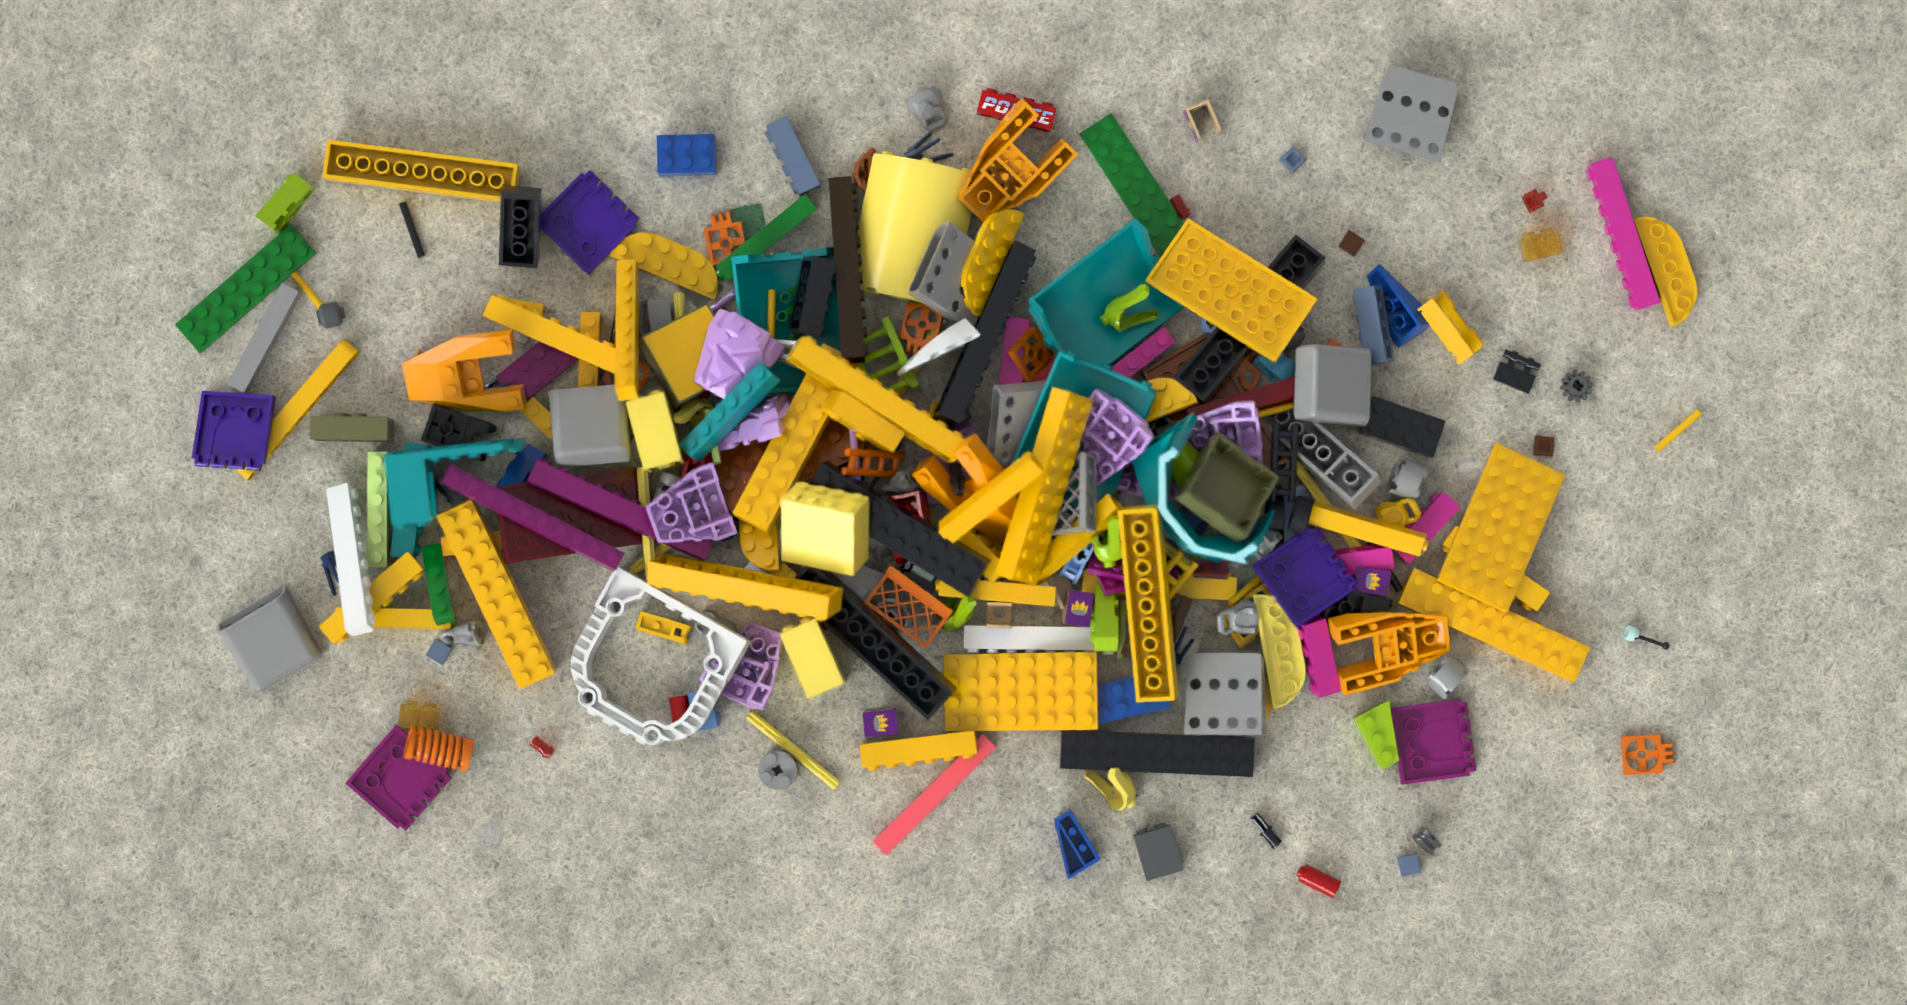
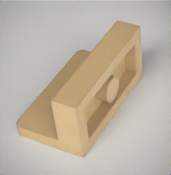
[1047,567,1073,610]

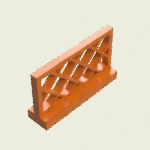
[864,565,954,648]

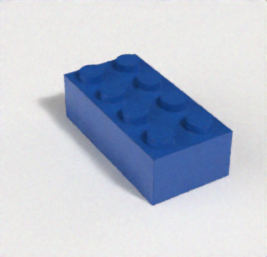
[1098,676,1170,724]

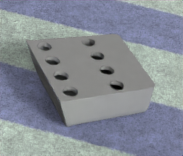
[1364,65,1458,162]
[908,221,979,326]
[1294,344,1371,428]
[987,381,1046,467]
[548,385,631,467]
[216,585,322,691]
[1184,653,1266,735]

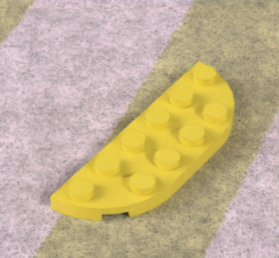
[1252,594,1305,709]

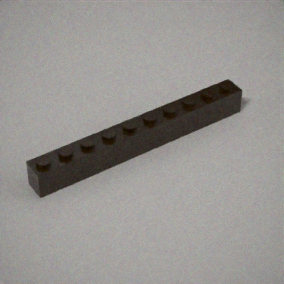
[828,176,869,364]

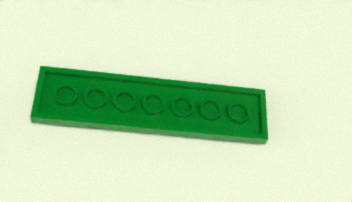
[1079,113,1184,258]
[175,224,317,354]

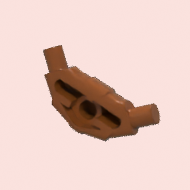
[852,147,876,193]

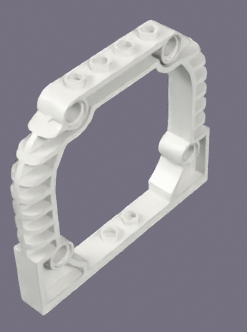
[571,566,751,745]

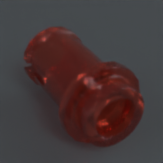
[1169,194,1191,220]
[530,736,555,759]

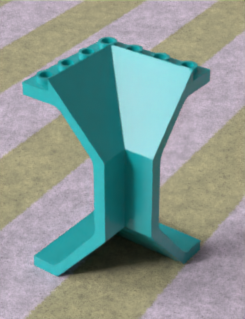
[1131,413,1275,564]

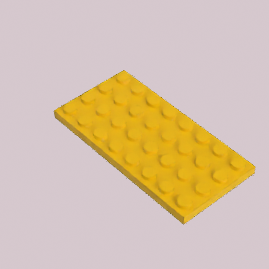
[1145,219,1318,363]
[1436,442,1565,613]
[944,652,1099,731]

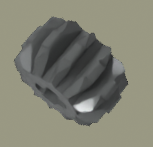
[1560,370,1593,403]

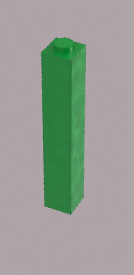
[715,194,817,282]

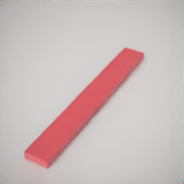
[873,734,996,855]

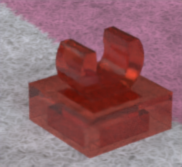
[1521,189,1548,213]

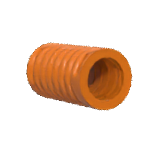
[403,725,474,772]

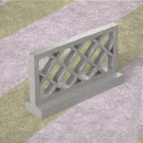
[1052,452,1096,536]

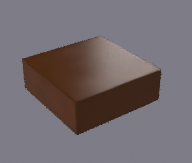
[1338,230,1365,256]
[1533,436,1555,457]

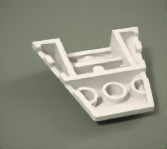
[897,318,980,376]

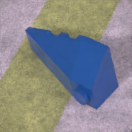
[1367,264,1430,348]

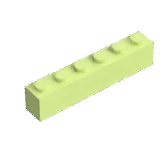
[367,452,390,568]

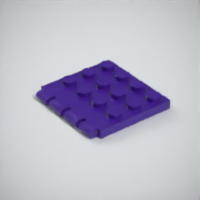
[541,170,639,275]
[191,391,276,471]
[1252,527,1358,629]

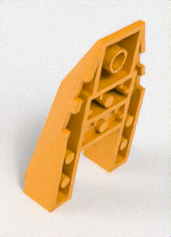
[957,98,1079,223]
[402,329,527,412]
[912,433,1018,545]
[1328,612,1450,696]

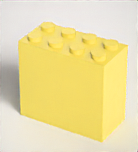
[626,390,686,474]
[781,482,869,576]
[780,616,847,699]

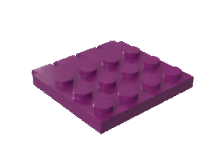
[1390,699,1476,785]
[345,725,452,830]

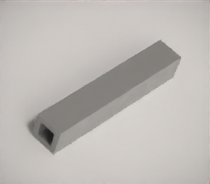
[227,282,302,394]

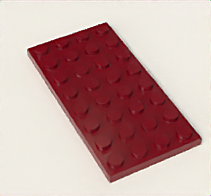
[496,466,658,564]

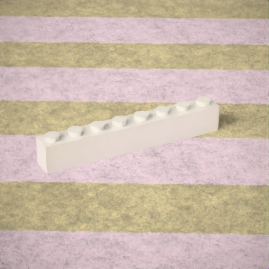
[326,483,376,636]
[964,625,1118,655]

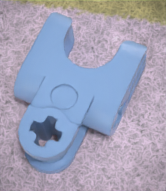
[1058,536,1099,585]

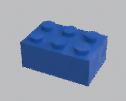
[657,134,717,176]

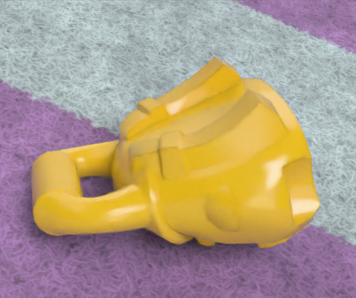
[1375,498,1422,527]

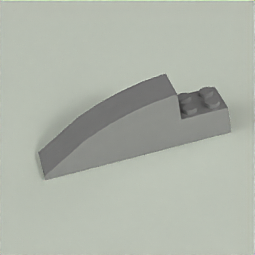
[1261,379,1382,510]

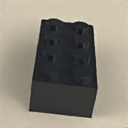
[499,185,542,268]
[788,256,837,337]
[1358,396,1446,458]

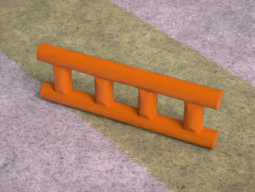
[841,448,906,478]

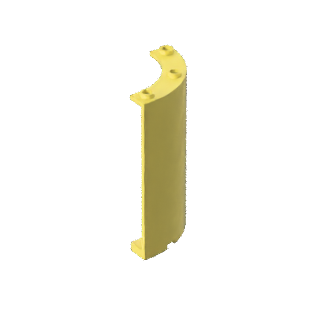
[856,151,972,305]

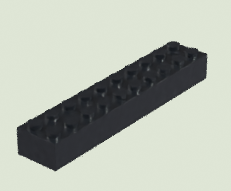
[1173,234,1326,405]
[932,240,1036,428]
[809,461,991,597]
[795,566,957,720]
[1059,730,1255,777]

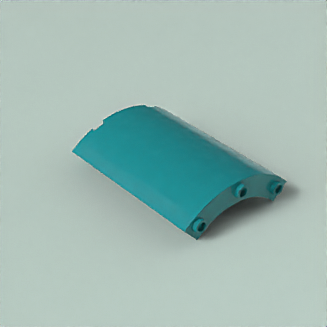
[1028,218,1185,365]
[731,247,841,398]
[1011,350,1158,508]

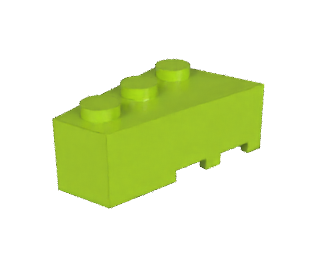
[1090,583,1119,652]
[1352,700,1399,770]

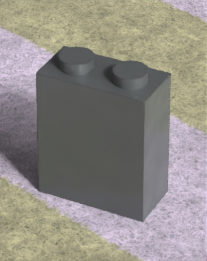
[1133,823,1184,881]

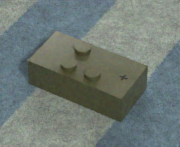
[310,413,394,443]

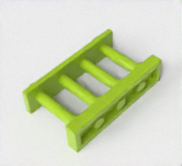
[859,316,921,392]

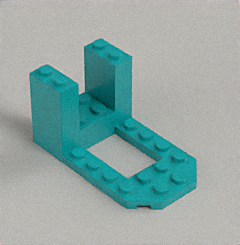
[384,438,527,529]

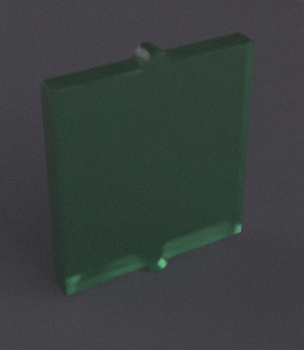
[730,203,766,240]

